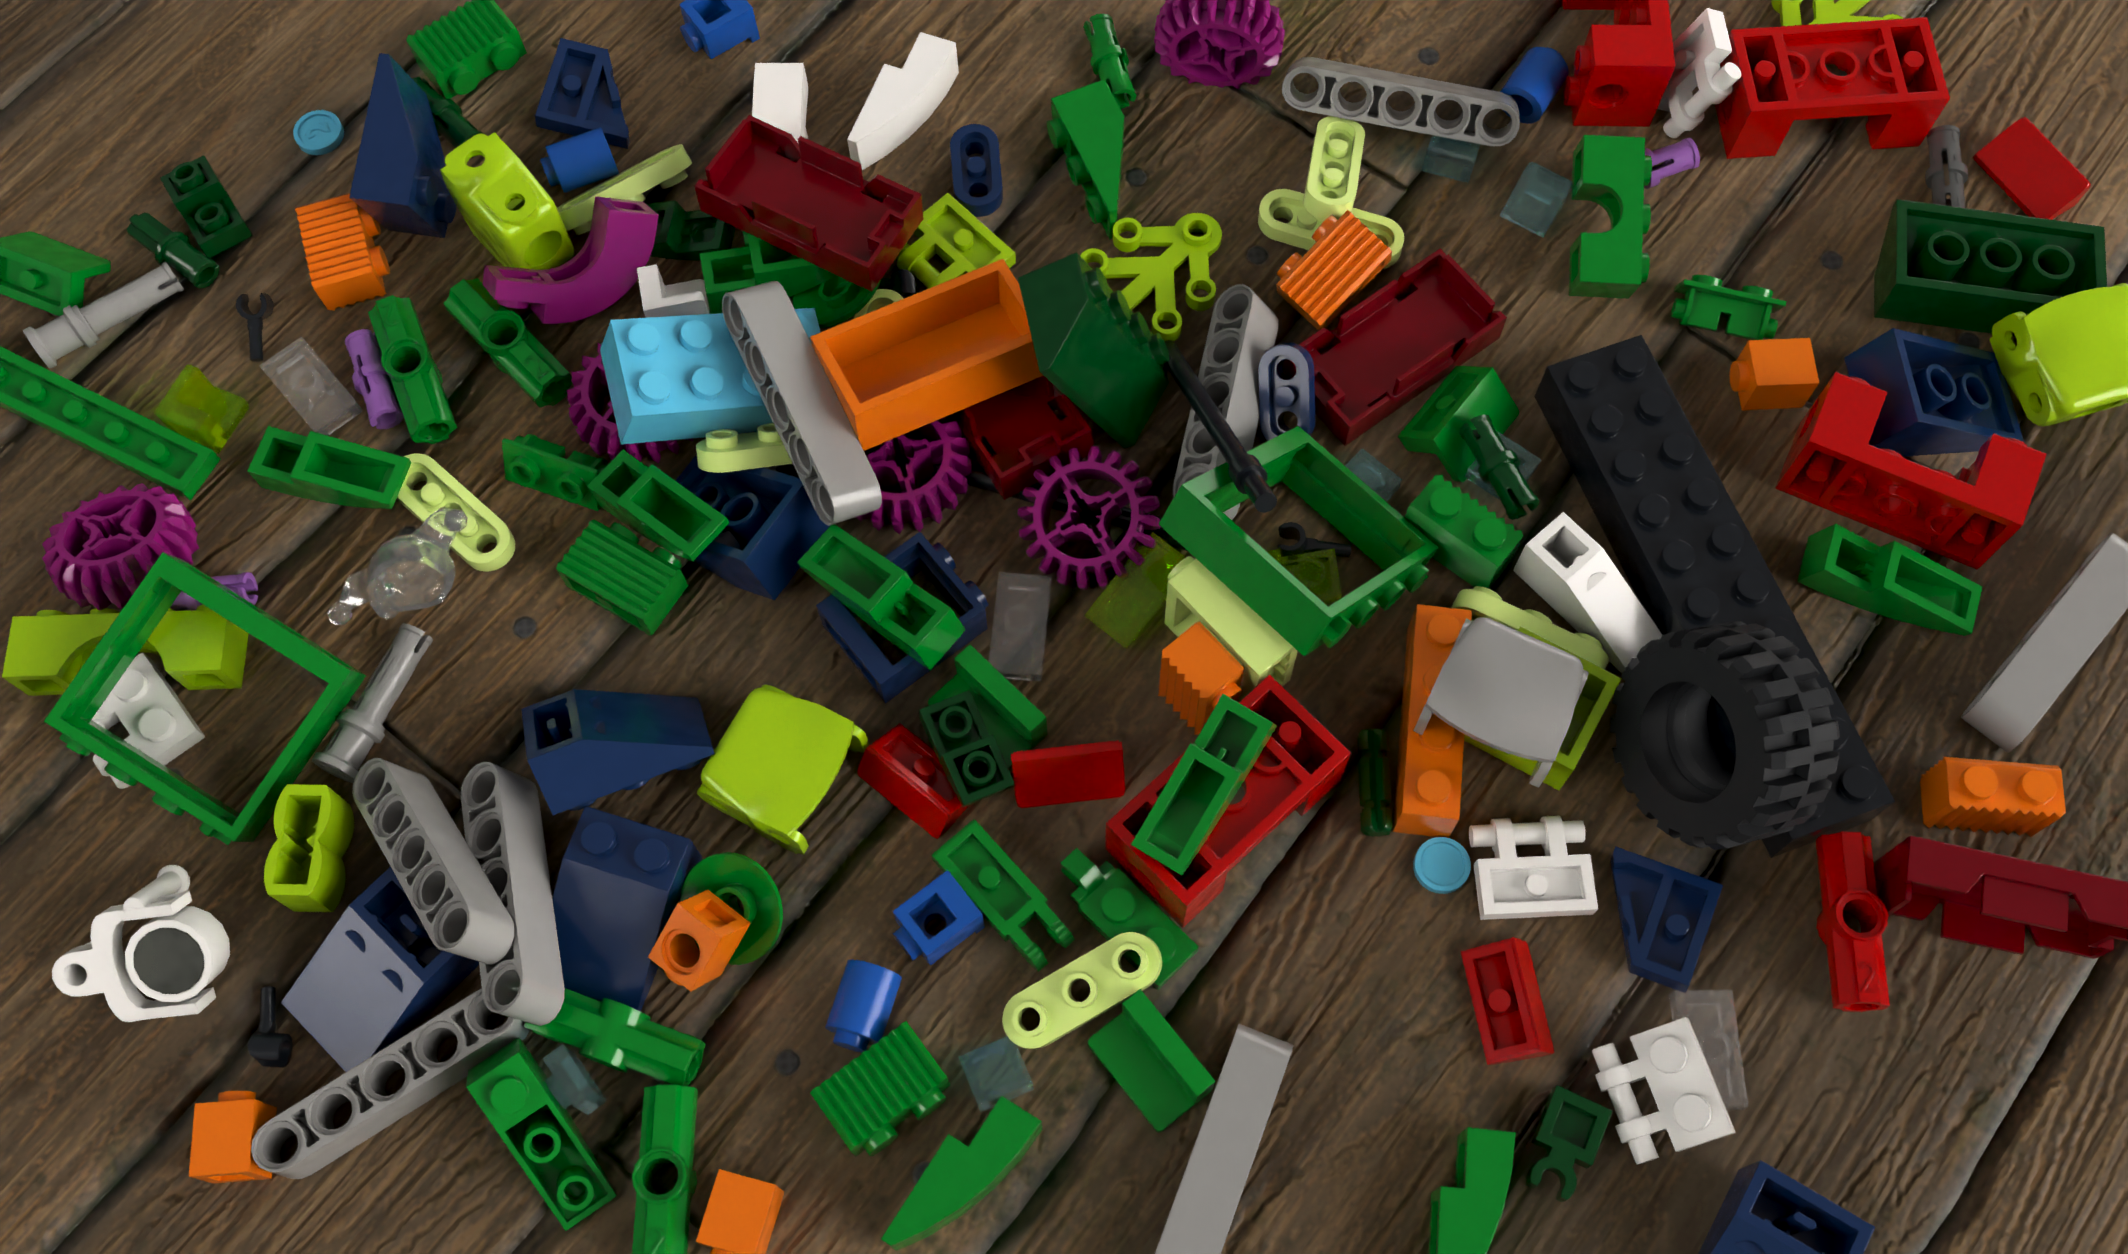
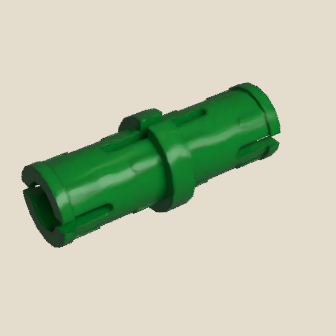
[1083,13,1136,109]

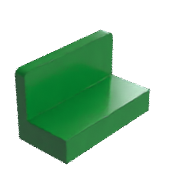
[0,232,111,316]
[1398,365,1519,482]
[928,644,1048,771]
[1088,989,1216,1133]

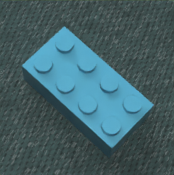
[600,308,820,444]

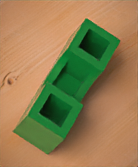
[1569,135,1652,299]

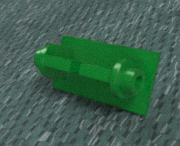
[1671,275,1787,340]
[502,434,608,511]

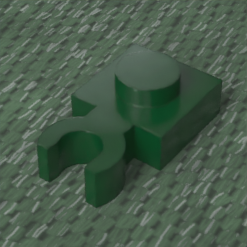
[1526,1085,1613,1202]

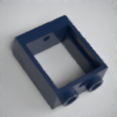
[816,532,989,703]

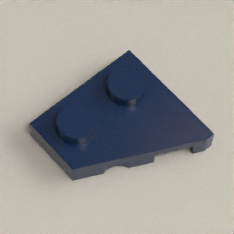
[535,38,630,149]
[1610,846,1723,994]

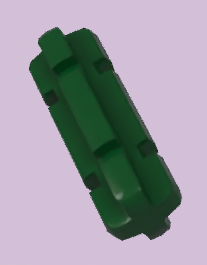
[1357,729,1393,837]

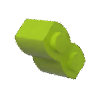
[264,784,354,912]

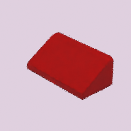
[1973,117,2091,220]
[857,723,969,839]
[1011,740,1125,808]
[1461,937,1555,1065]

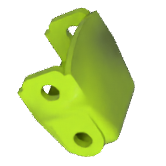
[440,132,574,270]
[1989,283,2128,427]
[697,684,869,855]

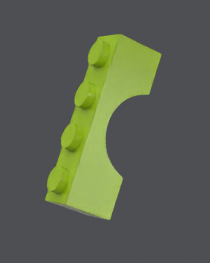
[2,605,249,696]

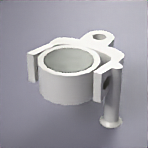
[52,865,230,1022]

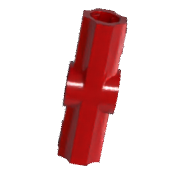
[1815,831,1890,1012]

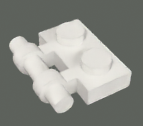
[1658,8,1741,139]
[92,652,205,789]
[1469,816,1598,920]
[1592,1017,1736,1165]

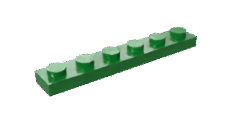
[0,346,221,501]

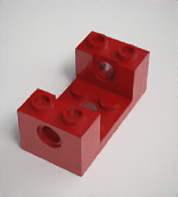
[1562,0,1675,127]
[1715,17,1950,159]
[1775,372,2047,570]
[1105,675,1351,928]

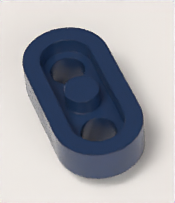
[950,124,1003,217]
[1258,343,1315,441]

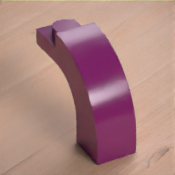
[482,196,659,324]

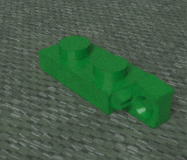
[1060,847,1199,990]

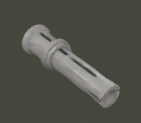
[23,262,184,369]
[312,623,433,783]

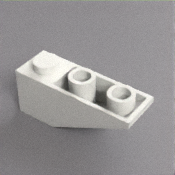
[1513,512,1663,674]

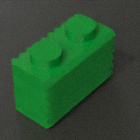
[406,0,527,99]
[1405,475,1523,589]
[556,519,688,636]
[810,1021,950,1157]

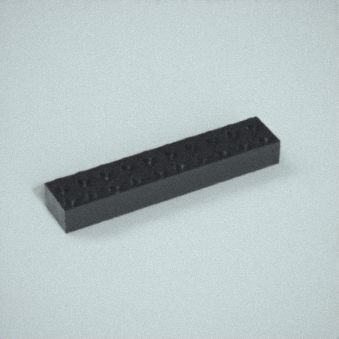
[1534,335,1895,858]

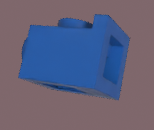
[679,0,760,59]
[892,870,985,966]

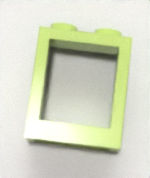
[1164,556,1298,701]

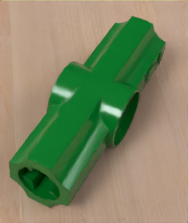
[443,278,573,408]
[368,295,457,445]
[524,988,706,1086]
[632,1084,698,1254]

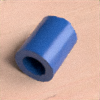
[1500,47,1569,124]
[540,127,619,193]
[825,960,902,1053]

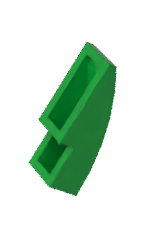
[700,233,837,314]
[247,426,412,509]
[587,449,730,561]
[797,524,966,670]
[1797,524,1983,636]
[1131,694,1277,875]
[881,1095,1043,1251]
[1428,1127,1516,1254]

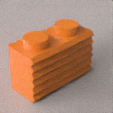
[295,193,390,311]
[1276,210,1392,331]
[1158,621,1245,735]
[1920,757,2066,837]

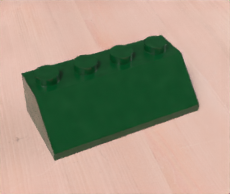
[1874,199,2107,337]
[1018,252,1170,449]

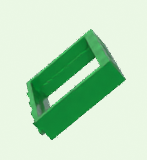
[1159,426,1439,656]
[44,552,367,845]

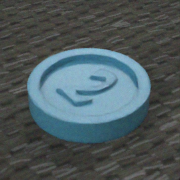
[293,110,344,155]
[1413,837,1471,894]

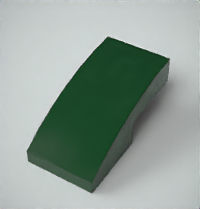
[647,200,735,261]

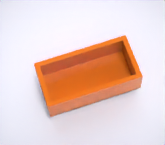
[810,259,1043,451]

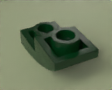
[160,155,253,258]
[918,690,1015,807]

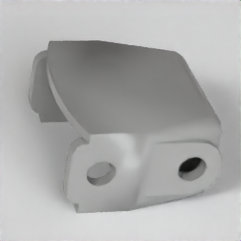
[1413,617,1589,788]

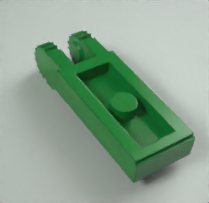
[931,819,1075,972]

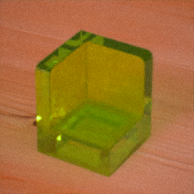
[154,364,250,454]

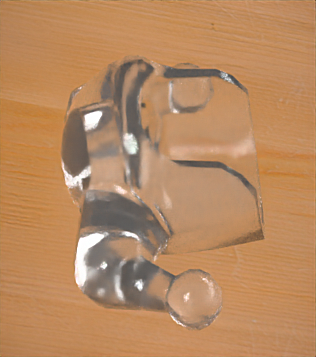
[327,507,468,625]

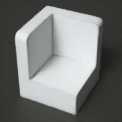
[637,264,710,318]

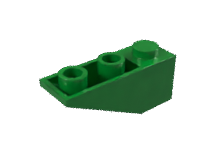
[1046,79,1124,240]
[466,1037,617,1231]

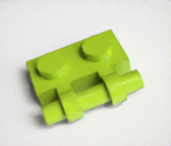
[896,193,1016,289]

